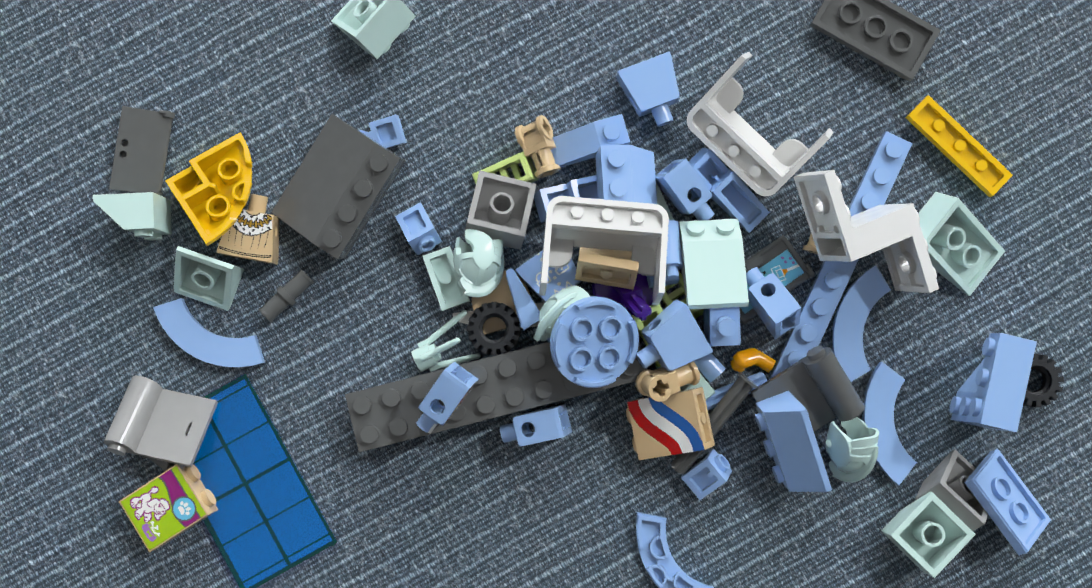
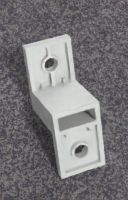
[794,170,939,293]

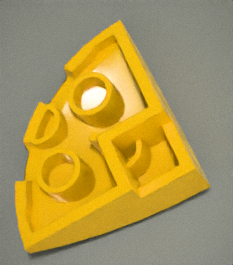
[165,132,253,246]

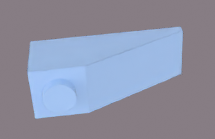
[551,114,630,167]

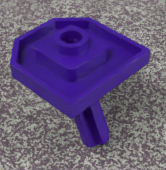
[592,273,653,321]

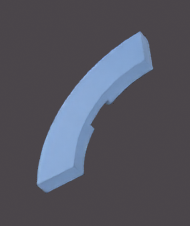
[832,265,891,382]
[153,298,265,367]
[862,362,917,485]
[636,512,714,588]

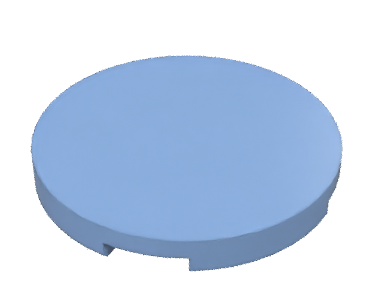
[550,296,639,388]

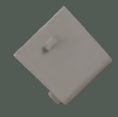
[104,375,218,467]

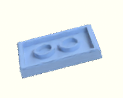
[964,448,1051,555]

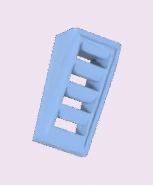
[506,268,540,331]

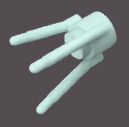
[411,310,481,372]

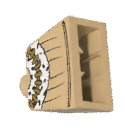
[216,194,279,265]

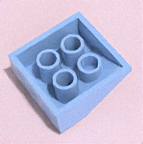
[950,333,1037,432]

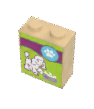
[119,464,219,552]

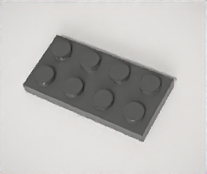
[810,0,941,82]

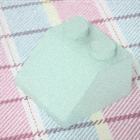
[331,0,416,59]
[93,192,172,240]
[881,491,976,578]

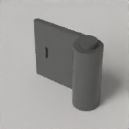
[751,346,865,431]

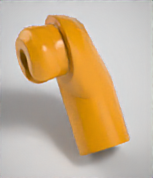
[731,348,776,373]

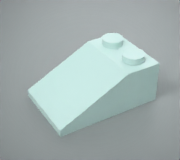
[918,192,1005,296]
[679,219,749,309]

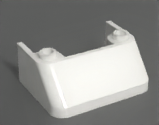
[687,52,833,196]
[539,196,669,305]

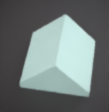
[174,246,244,311]

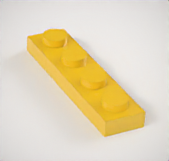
[905,95,1013,197]

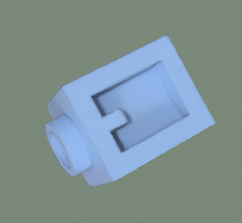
[395,202,442,255]
[681,449,732,500]

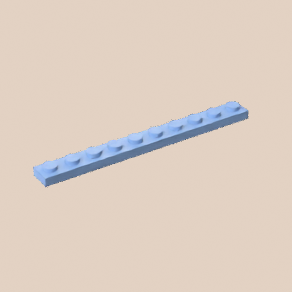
[768,131,912,380]

